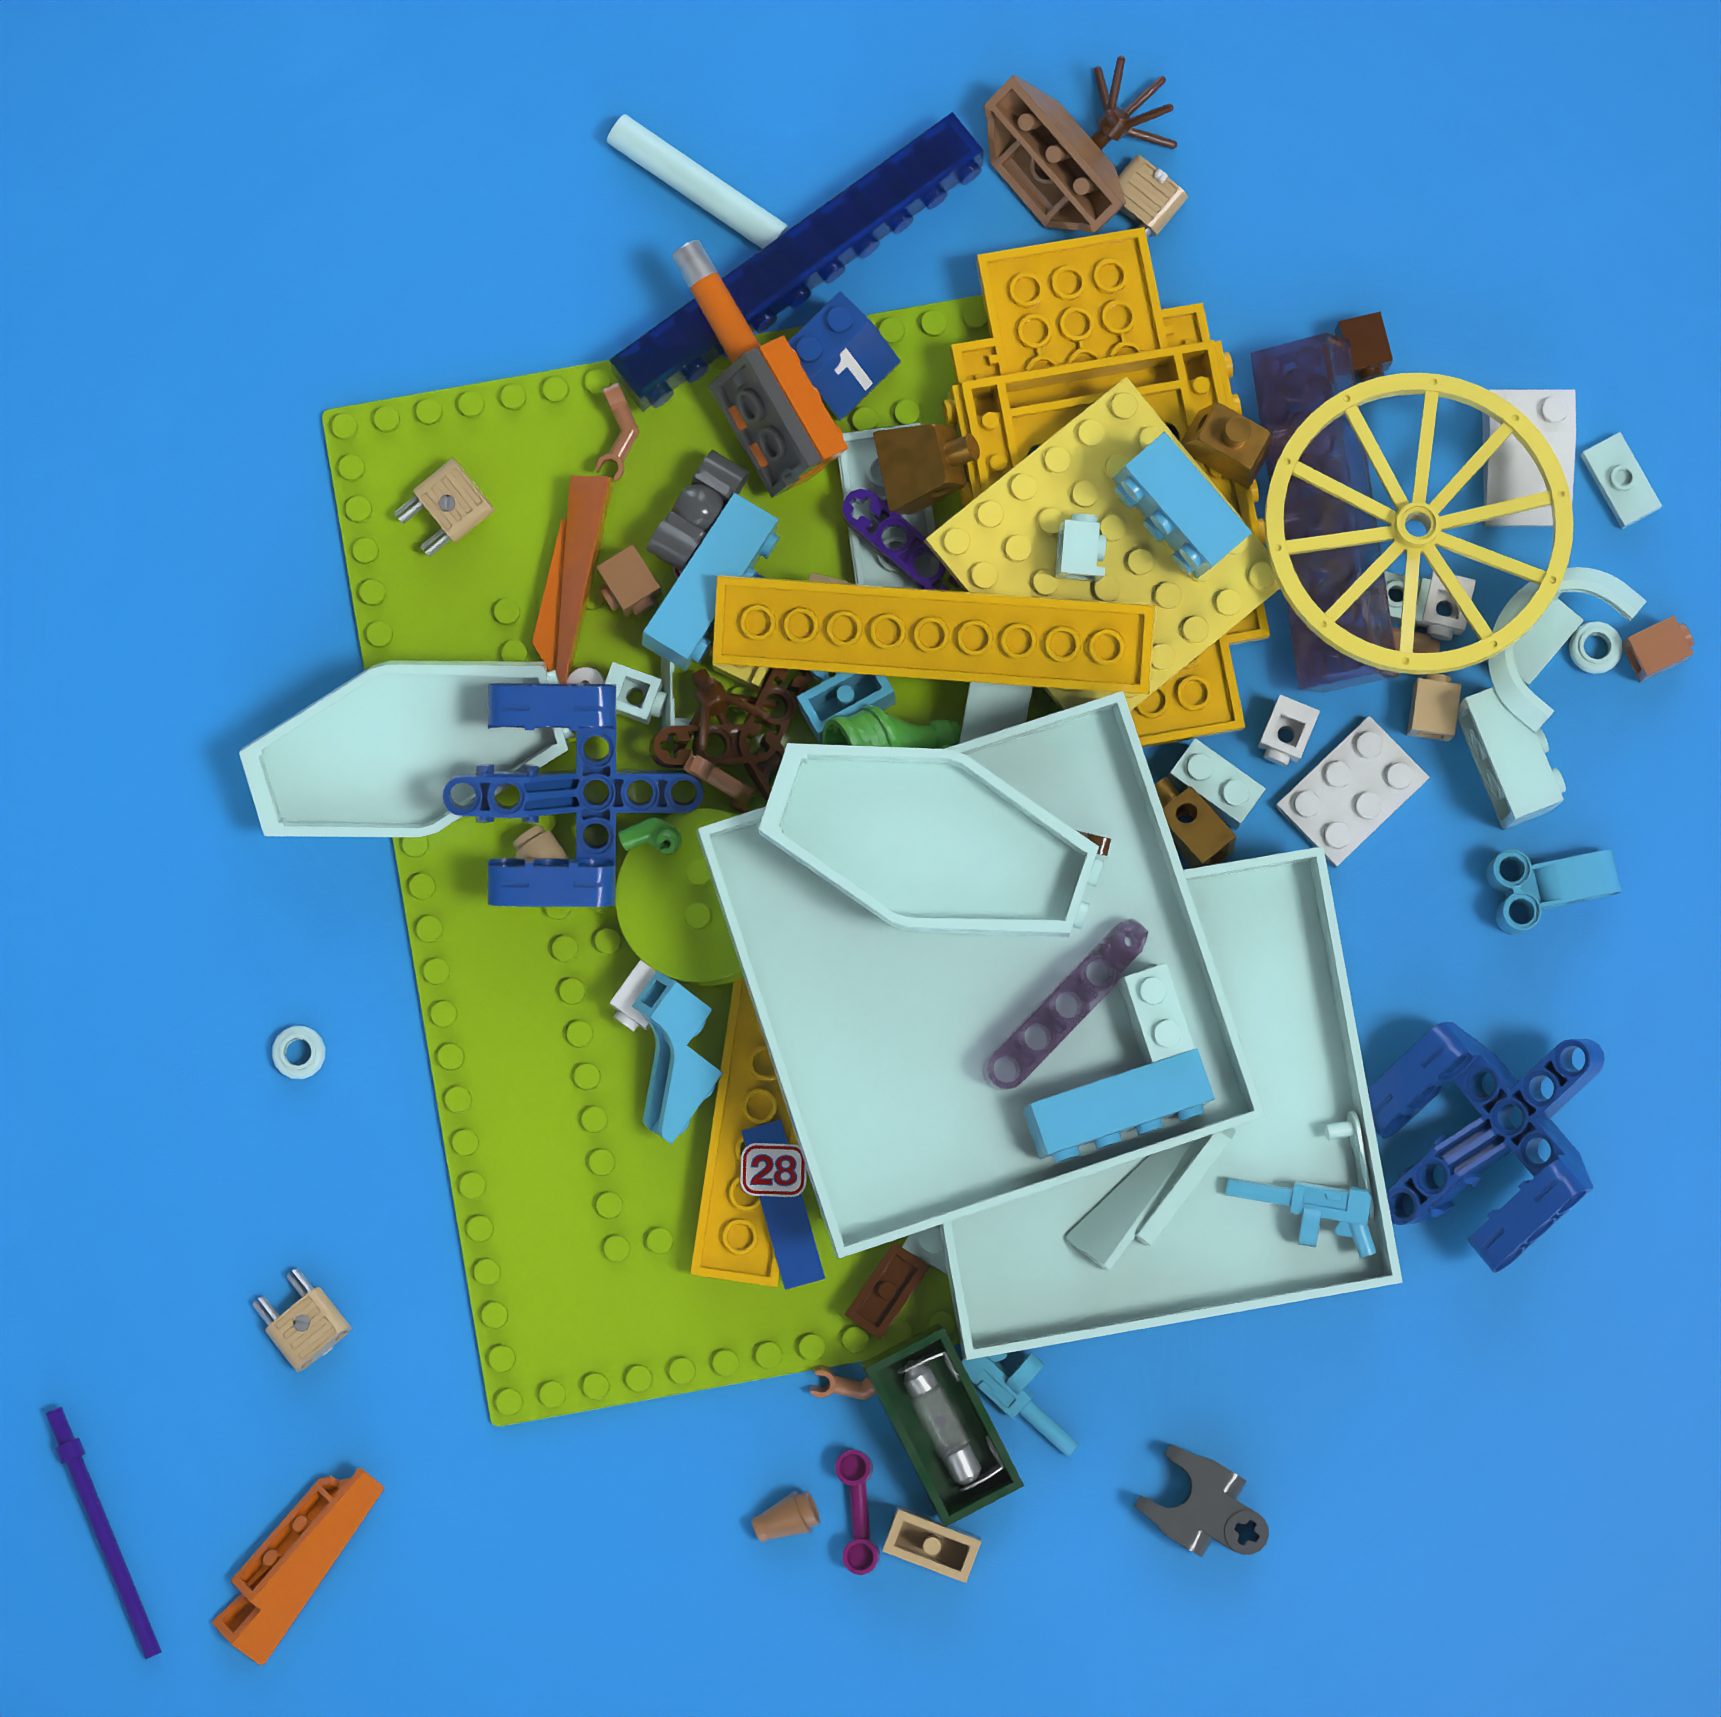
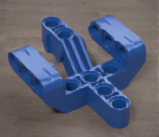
[442,683,704,907]
[1368,1022,1605,1273]

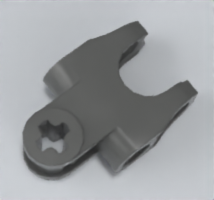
[1133,1444,1269,1557]

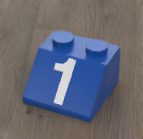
[788,291,901,421]

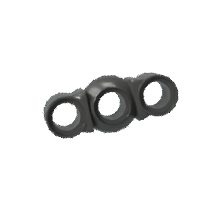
[646,450,749,572]

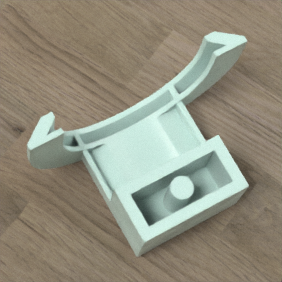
[1485,567,1647,733]

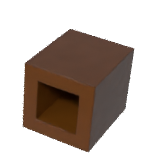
[1334,311,1393,382]

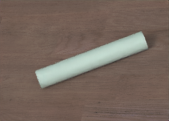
[606,114,789,254]

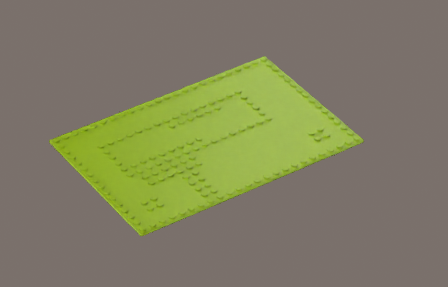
[322,295,1062,1427]

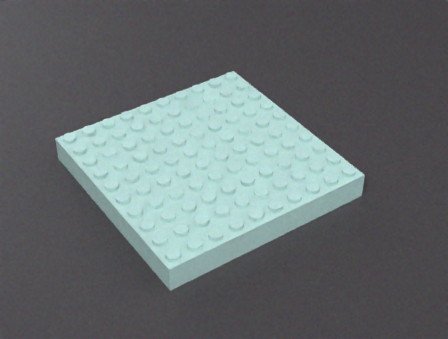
[697,691,1266,1258]
[939,846,1403,1360]

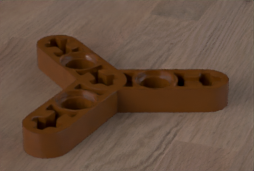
[649,668,812,802]

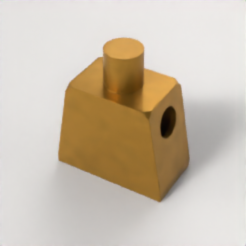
[1181,402,1271,490]
[873,424,980,515]
[1155,777,1236,868]

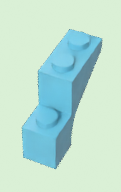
[632,970,723,1144]

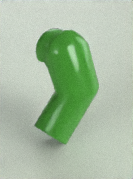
[618,817,682,855]

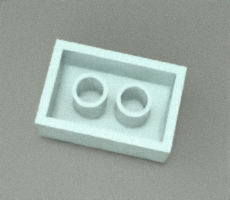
[1457,687,1566,830]

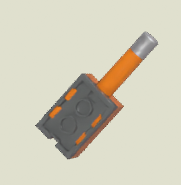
[671,240,848,498]

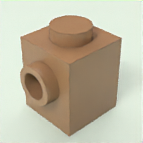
[596,544,662,617]

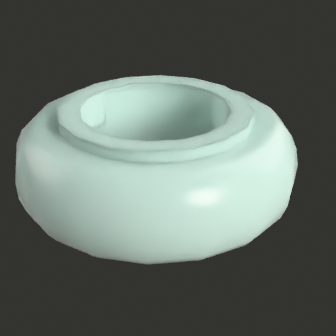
[1569,621,1623,674]
[272,1026,326,1079]

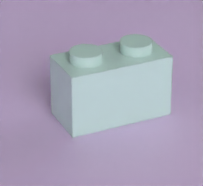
[1168,738,1266,830]
[1117,963,1195,1064]

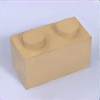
[882,1506,982,1583]

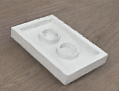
[1275,716,1430,868]

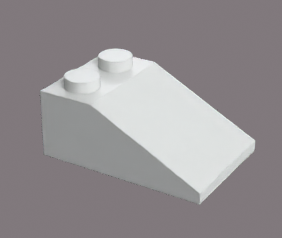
[1482,390,1576,527]

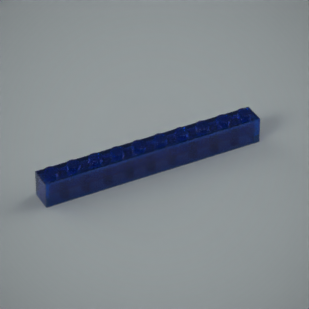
[609,112,984,412]

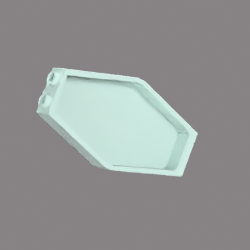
[239,661,575,837]
[758,743,1104,937]

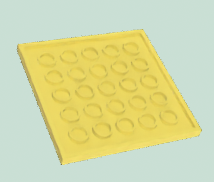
[924,376,1280,711]

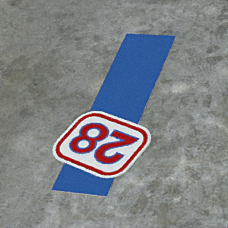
[740,1120,825,1290]

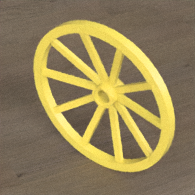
[1264,373,1573,675]

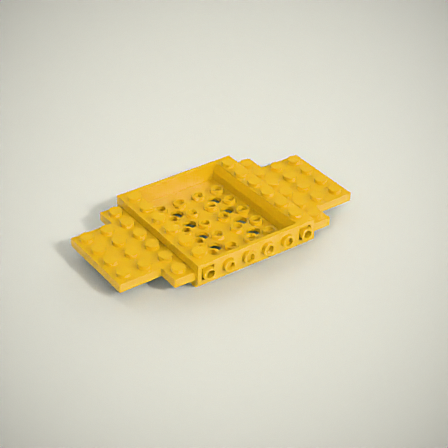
[943,227,1270,748]

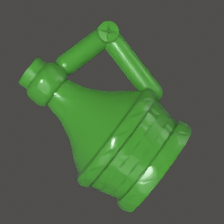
[822,704,961,749]

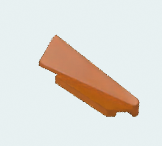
[532,475,613,684]
[211,1468,384,1665]

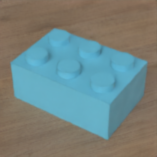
[1112,432,1252,578]

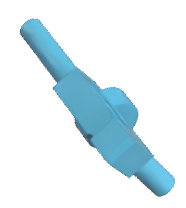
[1226,1178,1376,1258]
[961,1352,1079,1457]

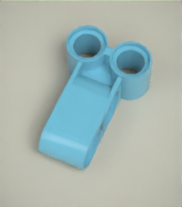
[1486,849,1622,935]

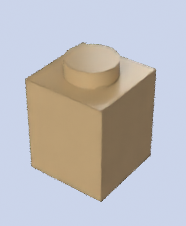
[1406,674,1462,742]

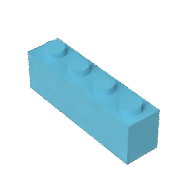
[642,493,780,672]
[1022,1048,1215,1163]

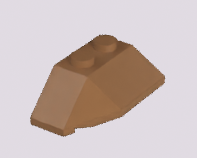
[984,75,1126,233]

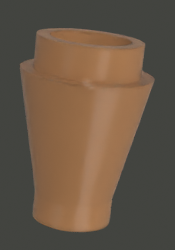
[752,1491,821,1543]

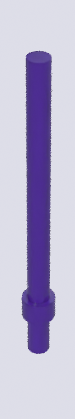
[46,1407,162,1659]

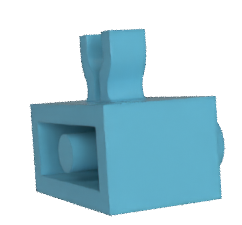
[797,670,896,745]

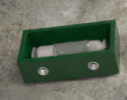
[860,1323,1024,1527]

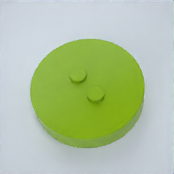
[615,808,743,986]

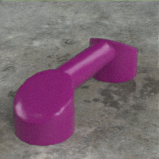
[835,1450,881,1575]

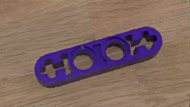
[842,489,961,591]

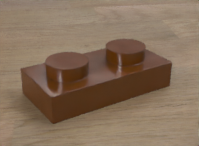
[844,1242,930,1340]

